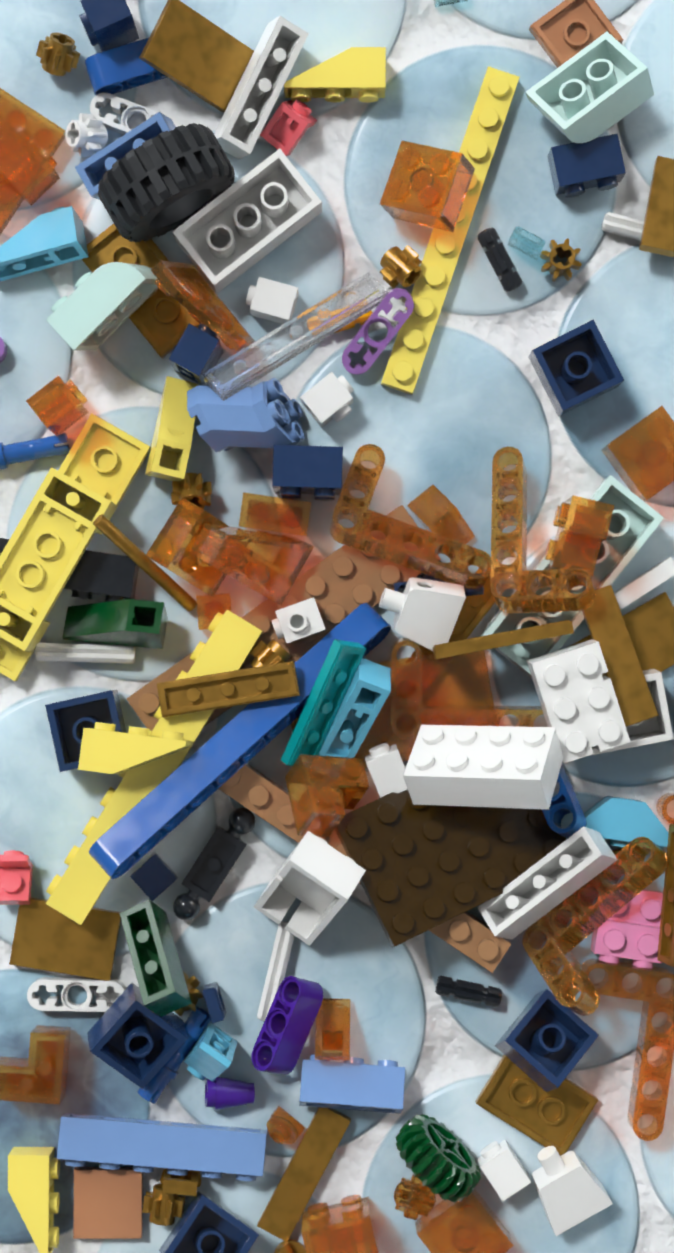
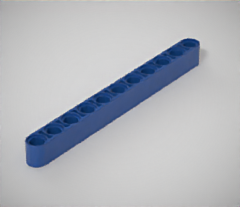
[89,603,391,879]

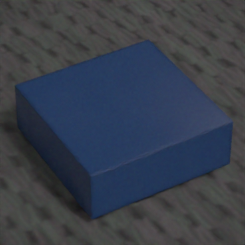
[130,853,178,901]
[202,982,227,1024]

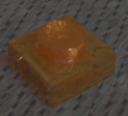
[196,593,231,630]

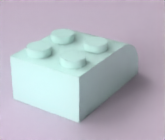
[525,32,654,143]
[46,262,166,351]

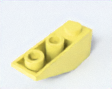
[284,47,386,103]
[145,376,199,481]
[78,722,193,774]
[8,1147,60,1253]

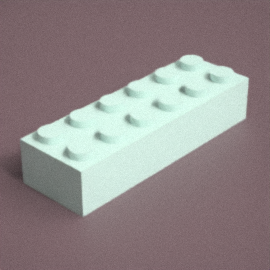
[480,475,664,678]

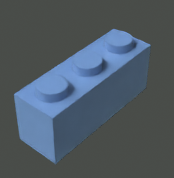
[75,112,176,201]
[299,1055,405,1114]

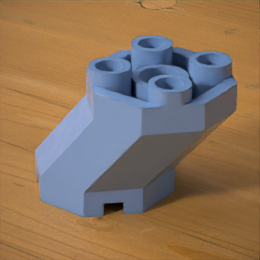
[187,378,305,452]

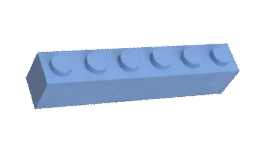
[57,1113,267,1181]

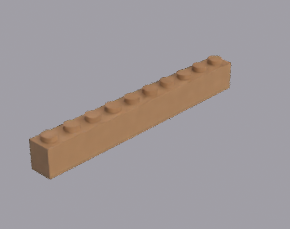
[219,764,511,973]

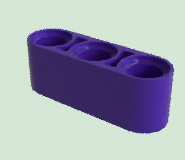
[251,976,323,1075]

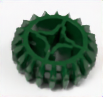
[396,1114,481,1203]

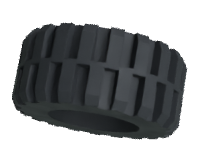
[98,123,235,242]

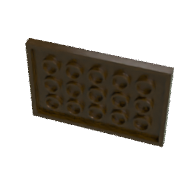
[332,790,566,948]

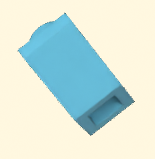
[569,796,669,853]

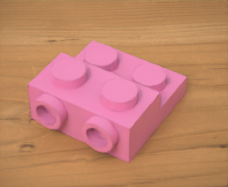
[590,883,663,969]

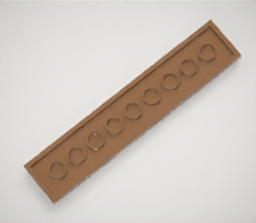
[127,505,441,731]

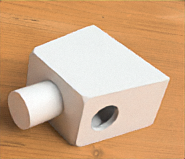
[379,577,466,651]
[532,1146,613,1236]

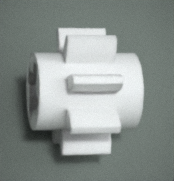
[65,113,108,157]

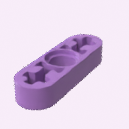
[342,288,414,375]

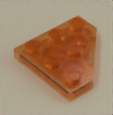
[151,261,255,351]

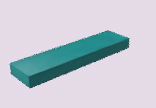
[280,639,366,768]

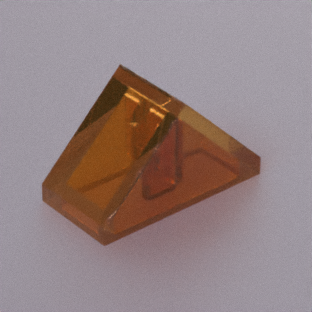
[407,485,475,558]
[315,998,350,1061]

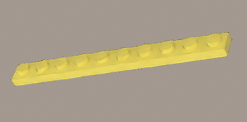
[381,66,520,395]

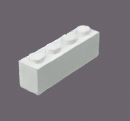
[214,16,309,159]
[478,826,618,940]

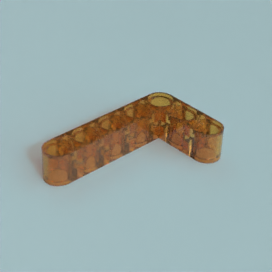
[330,444,493,589]
[490,446,596,614]
[389,638,543,740]
[522,837,669,1016]
[579,958,674,1141]

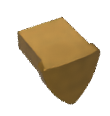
[160,1168,202,1196]

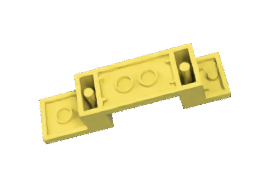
[0,413,151,681]

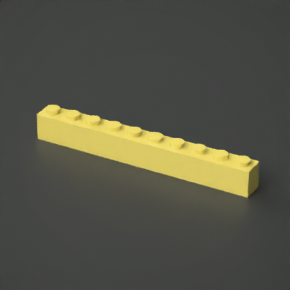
[46,609,263,925]

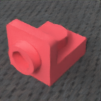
[260,100,317,156]
[0,850,33,905]

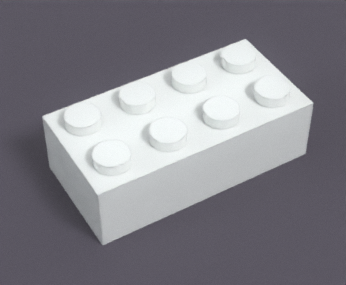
[172,149,322,294]
[403,725,563,810]

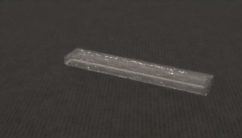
[203,272,389,401]

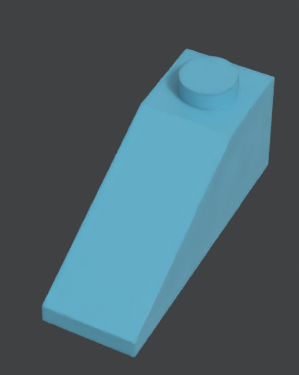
[0,206,89,282]
[317,658,391,768]
[184,1022,238,1081]

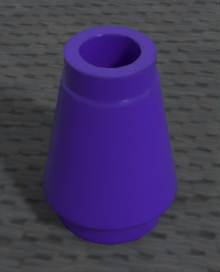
[205,1077,255,1111]

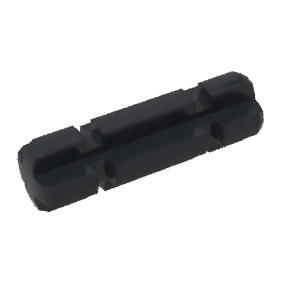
[477,227,522,292]
[435,976,502,1007]

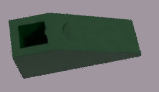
[62,599,168,649]

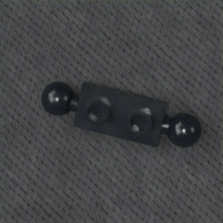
[173,808,255,920]

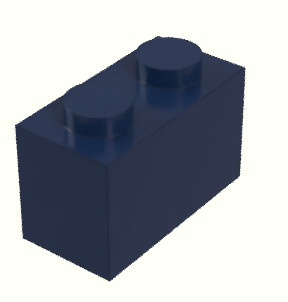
[79,0,139,52]
[547,133,626,197]
[169,323,224,385]

